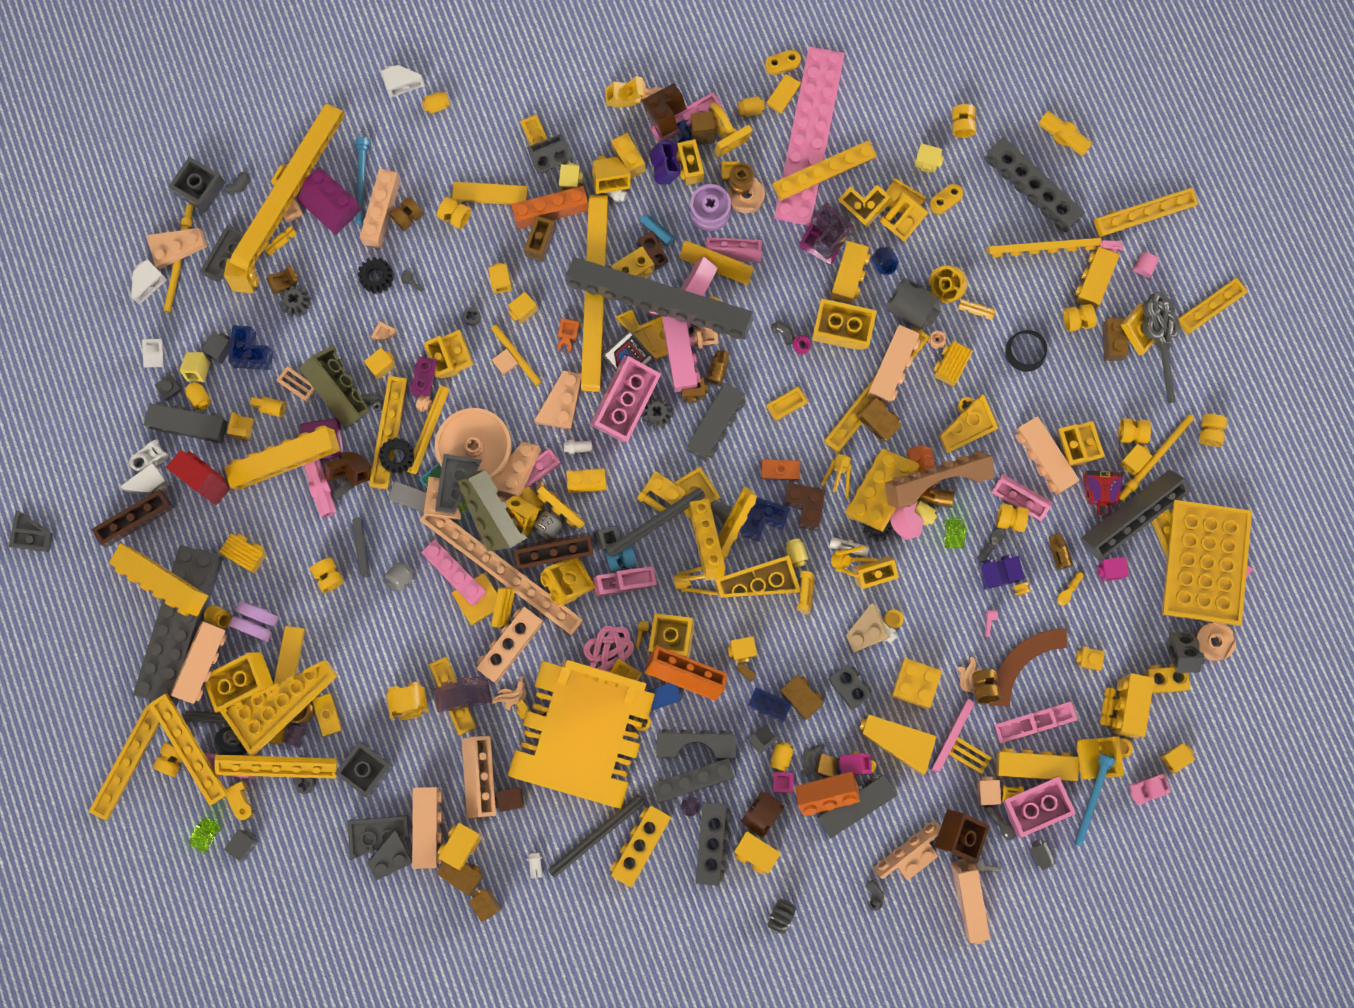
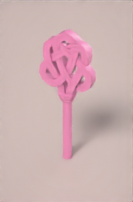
[583,626,634,672]

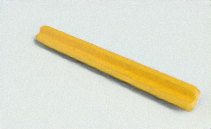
[407,386,449,475]

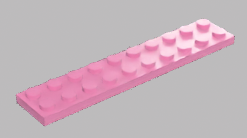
[774,46,845,226]

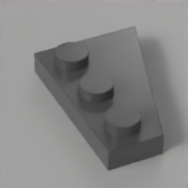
[347,815,409,860]

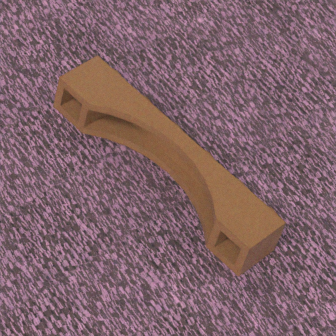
[885,451,995,509]

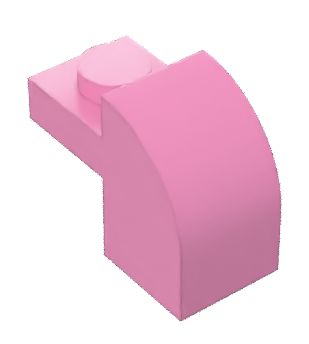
[890,501,924,540]
[1129,773,1171,805]

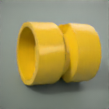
[952,104,977,138]
[436,196,471,230]
[1063,304,1096,332]
[1198,414,1228,447]
[1118,418,1151,445]
[996,503,1029,533]
[309,557,345,593]
[152,742,183,778]

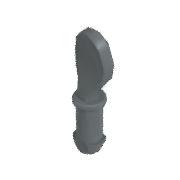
[978,528,1005,563]
[985,805,1015,840]

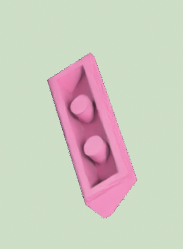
[706,237,762,262]
[991,474,1052,522]

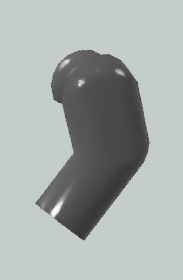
[225,172,249,194]
[771,321,794,345]
[361,393,384,411]
[866,880,884,911]

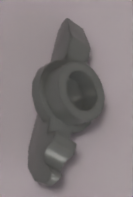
[333,477,356,499]

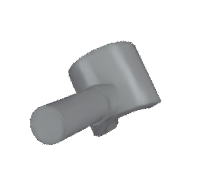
[973,860,1001,872]

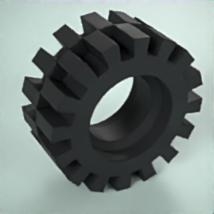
[358,257,394,294]
[379,437,414,474]

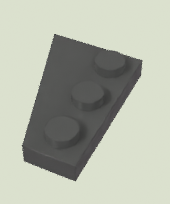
[200,225,245,283]
[435,454,482,514]

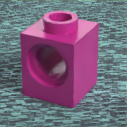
[1097,557,1129,581]
[839,753,872,775]

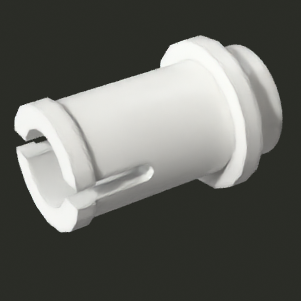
[526,853,543,879]

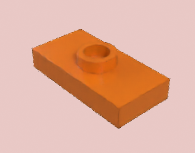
[761,459,800,481]

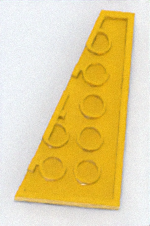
[220,660,338,756]

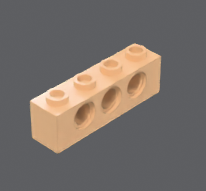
[476,607,544,684]

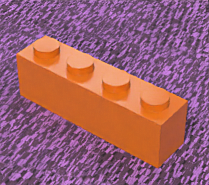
[511,186,588,229]
[644,645,728,701]

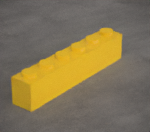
[224,426,340,490]
[109,543,209,617]

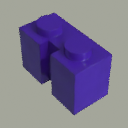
[978,554,1025,590]

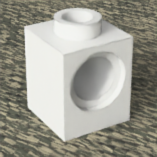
[142,339,163,368]

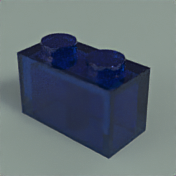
[747,687,792,723]

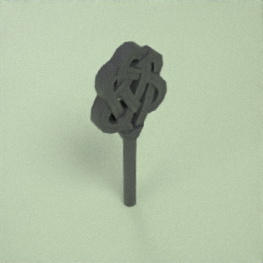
[1143,291,1180,403]

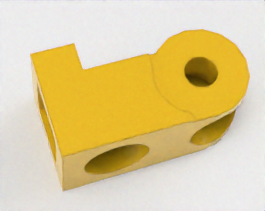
[226,781,255,820]

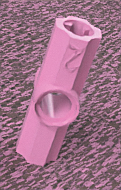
[304,459,337,518]

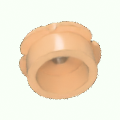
[928,331,946,349]
[416,395,432,412]

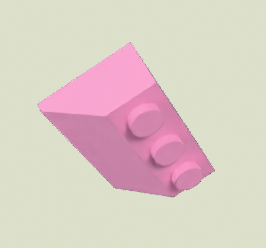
[1004,776,1076,838]

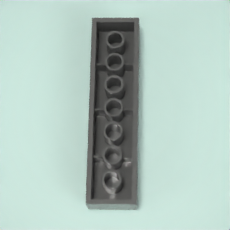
[133,545,223,707]

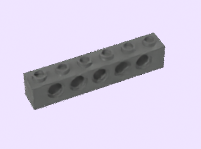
[985,137,1085,233]

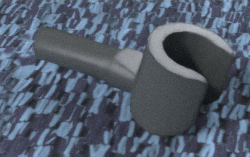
[401,270,424,292]

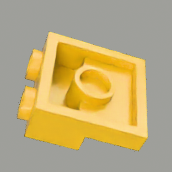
[540,557,596,607]

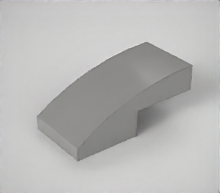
[387,481,426,513]

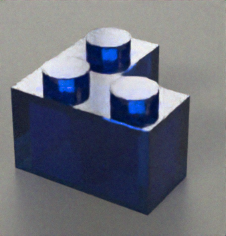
[228,325,273,370]
[741,497,790,542]

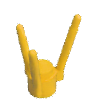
[820,454,852,499]
[831,546,877,578]
[674,566,718,595]

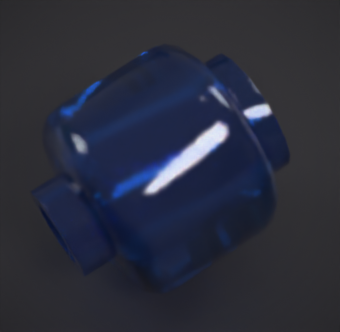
[871,247,899,275]

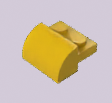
[423,330,474,379]
[1057,421,1105,467]

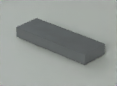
[352,517,371,578]

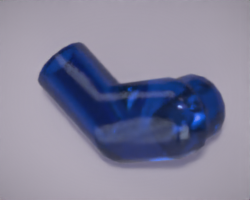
[677,120,692,143]

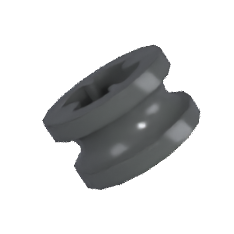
[463,307,481,326]

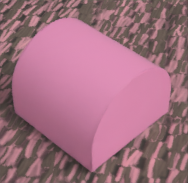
[1133,252,1159,279]

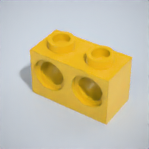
[1144,664,1191,694]

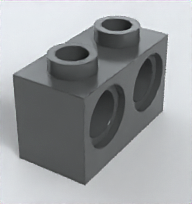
[527,134,572,173]
[1167,632,1205,673]
[828,664,872,711]

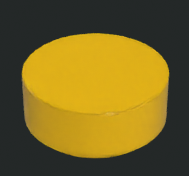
[884,609,904,629]
[1119,738,1133,758]

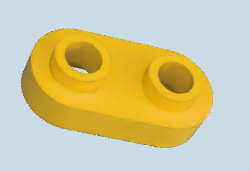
[765,50,801,75]
[929,184,963,215]

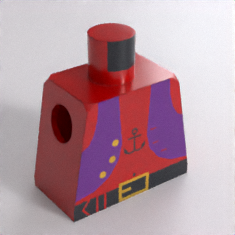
[1083,470,1124,516]

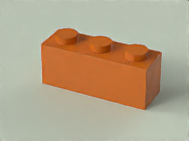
[795,771,861,817]

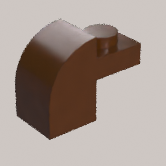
[325,452,372,486]

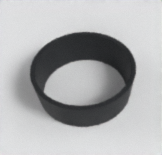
[1005,330,1047,372]

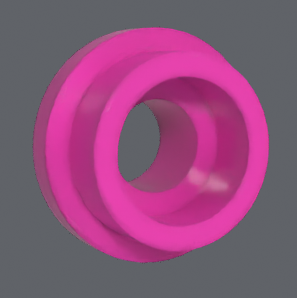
[793,335,811,354]

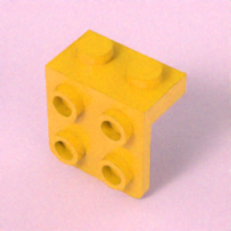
[1077,736,1124,780]

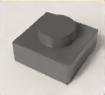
[155,374,182,401]

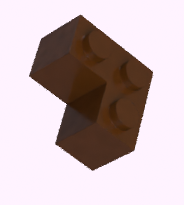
[642,83,687,137]
[783,483,826,531]

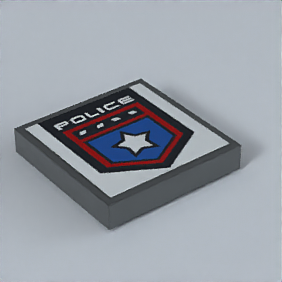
[601,330,654,372]

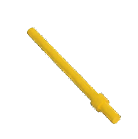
[163,204,194,313]
[1119,414,1194,502]

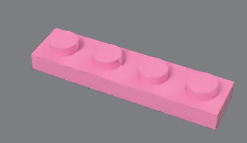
[421,540,487,606]

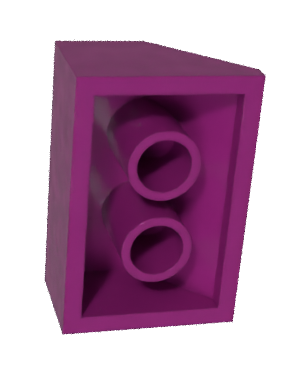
[297,167,362,235]

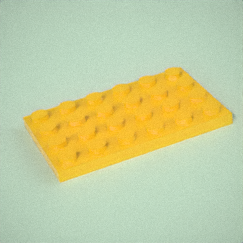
[1162,500,1252,626]

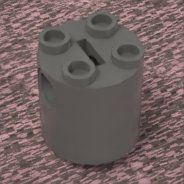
[885,278,941,330]

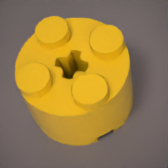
[386,682,429,720]

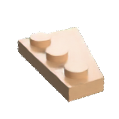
[146,228,207,270]
[534,371,581,430]
[491,442,541,497]

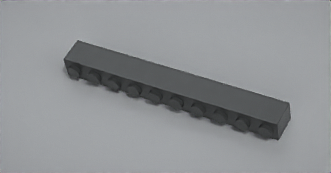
[566,257,753,340]

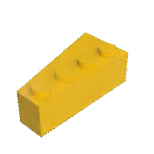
[714,555,801,598]

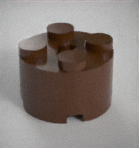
[741,791,785,839]

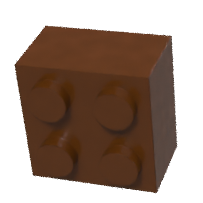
[934,809,990,863]

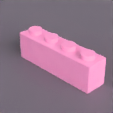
[662,316,700,392]

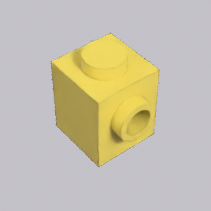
[914,143,944,173]
[559,163,583,192]
[179,352,211,382]

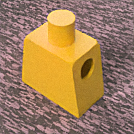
[592,155,631,194]

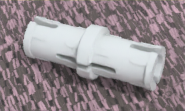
[829,536,870,558]

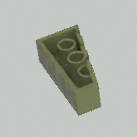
[299,345,369,429]
[457,470,527,551]

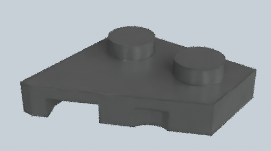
[9,510,53,552]
[367,828,412,881]

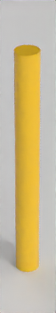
[491,325,542,387]

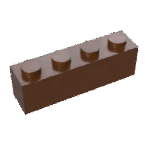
[91,489,174,547]
[514,532,594,569]

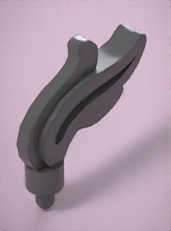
[801,744,825,781]

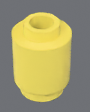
[914,501,938,526]
[785,538,809,568]

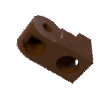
[637,231,669,270]

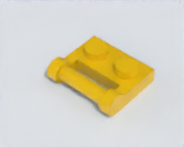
[879,191,929,242]
[637,471,688,513]
[796,571,815,615]

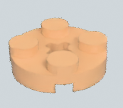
[728,177,765,213]
[1195,622,1236,661]

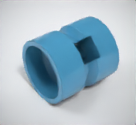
[604,545,637,573]

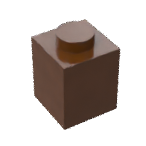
[495,788,525,812]

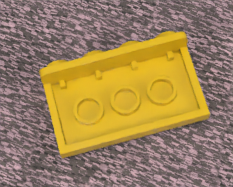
[845,448,920,532]

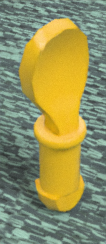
[1057,571,1084,606]

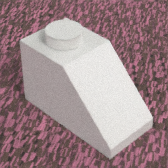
[381,65,425,98]
[131,259,167,305]
[121,463,171,495]

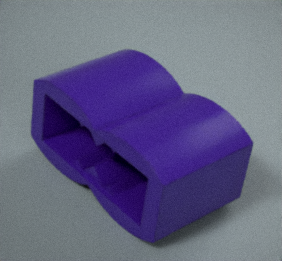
[650,141,681,184]

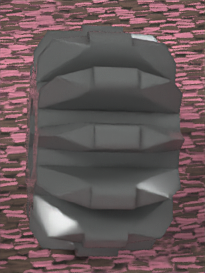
[279,285,311,317]
[642,397,673,430]
[767,899,796,935]

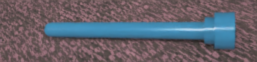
[355,137,370,225]
[1075,753,1115,846]

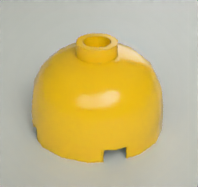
[929,265,968,303]

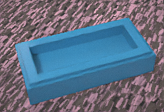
[640,215,676,244]

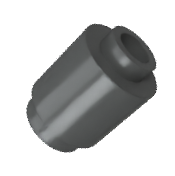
[1029,838,1056,870]

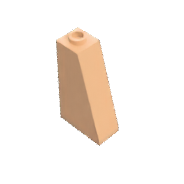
[950,860,990,944]

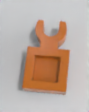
[557,318,580,353]

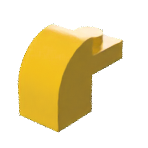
[605,76,644,107]

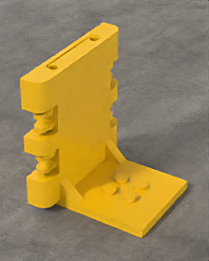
[507,659,655,809]

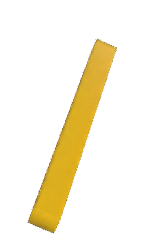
[230,103,345,272]
[581,195,608,392]

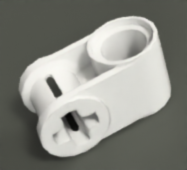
[129,440,169,473]

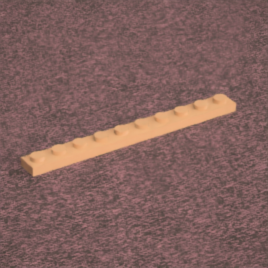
[420,515,583,636]

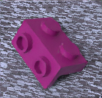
[410,356,437,399]

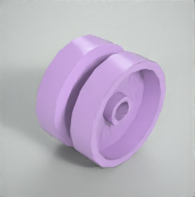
[690,184,731,232]
[228,601,279,642]

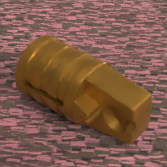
[706,350,729,386]
[919,488,955,508]
[1049,534,1074,570]

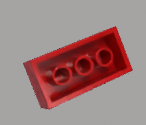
[166,449,231,506]

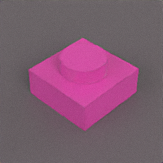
[773,772,794,793]

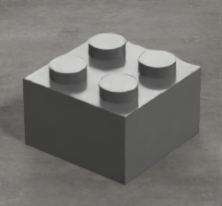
[168,157,226,212]
[335,742,394,798]

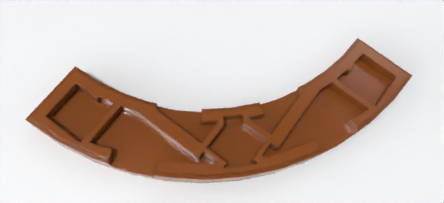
[989,628,1067,706]

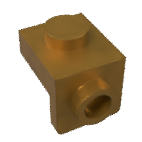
[266,265,298,295]
[682,377,708,403]

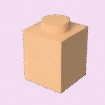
[977,777,1001,805]

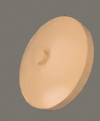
[435,408,512,479]

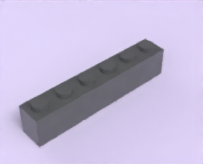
[1081,469,1190,561]

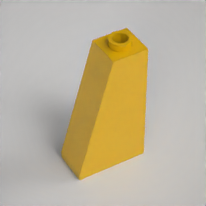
[859,714,937,775]

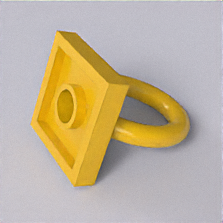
[709,102,753,159]

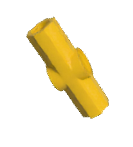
[1038,111,1093,157]

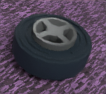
[214,727,247,755]

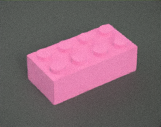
[589,356,661,442]

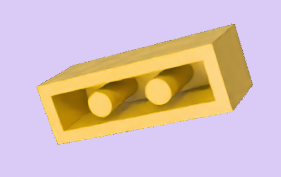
[830,241,871,304]
[1074,247,1120,310]

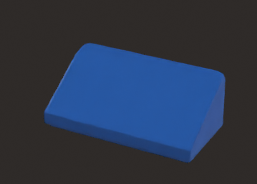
[647,683,681,711]

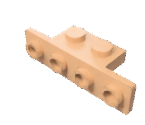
[873,820,941,881]

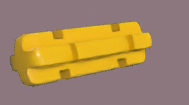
[264,226,297,256]
[958,299,995,320]
[1100,687,1117,726]

